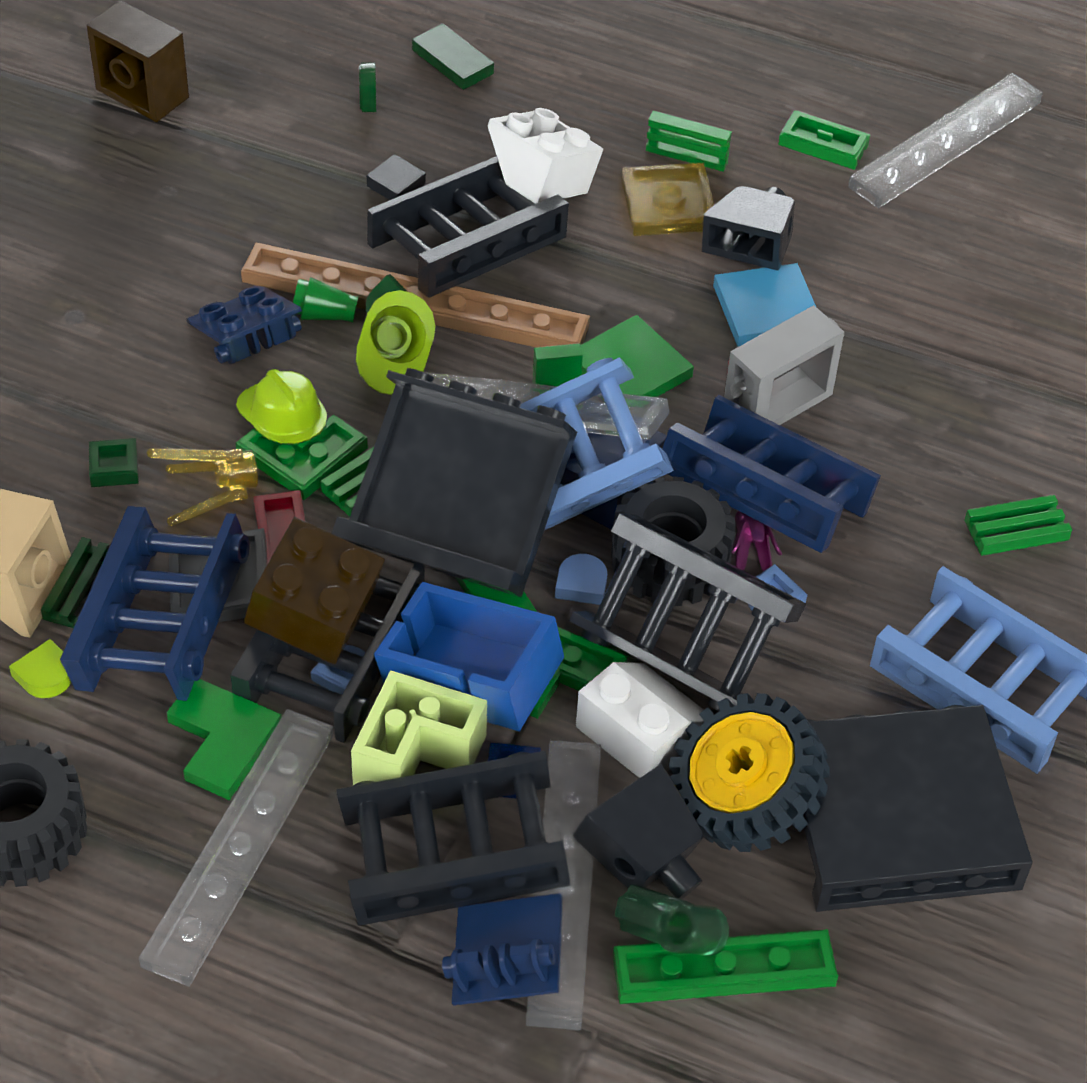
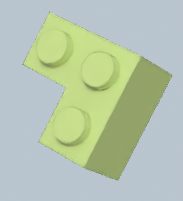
[351,670,487,785]

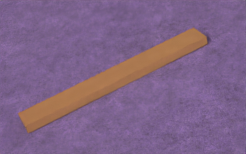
[241,242,590,347]

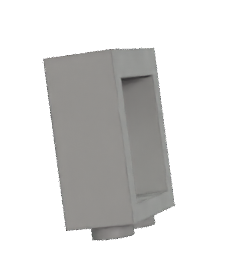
[724,305,844,425]

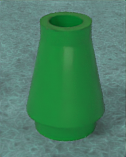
[293,277,359,322]

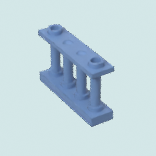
[520,357,674,530]
[870,566,1087,774]

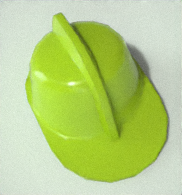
[356,290,436,395]
[236,369,327,444]

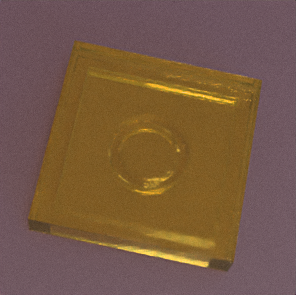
[621,163,714,236]

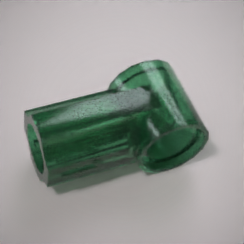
[614,885,729,956]

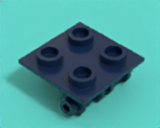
[186,286,302,364]
[442,893,563,1006]

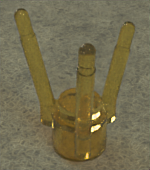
[147,448,258,526]

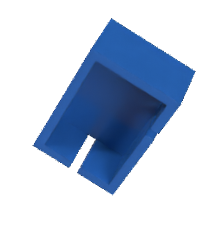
[374,582,564,732]

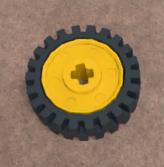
[669,693,830,852]

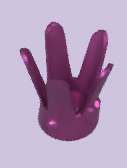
[732,511,782,571]

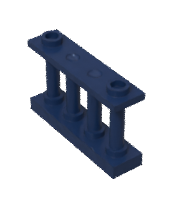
[662,395,881,553]
[60,506,250,701]

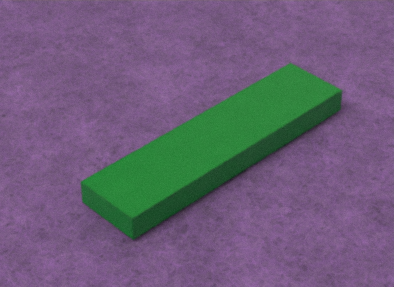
[613,929,838,1004]

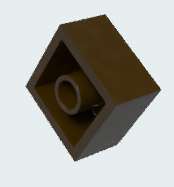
[87,0,189,123]
[243,516,385,665]

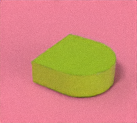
[9,639,71,698]

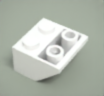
[488,108,603,204]

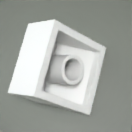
[576,662,704,778]

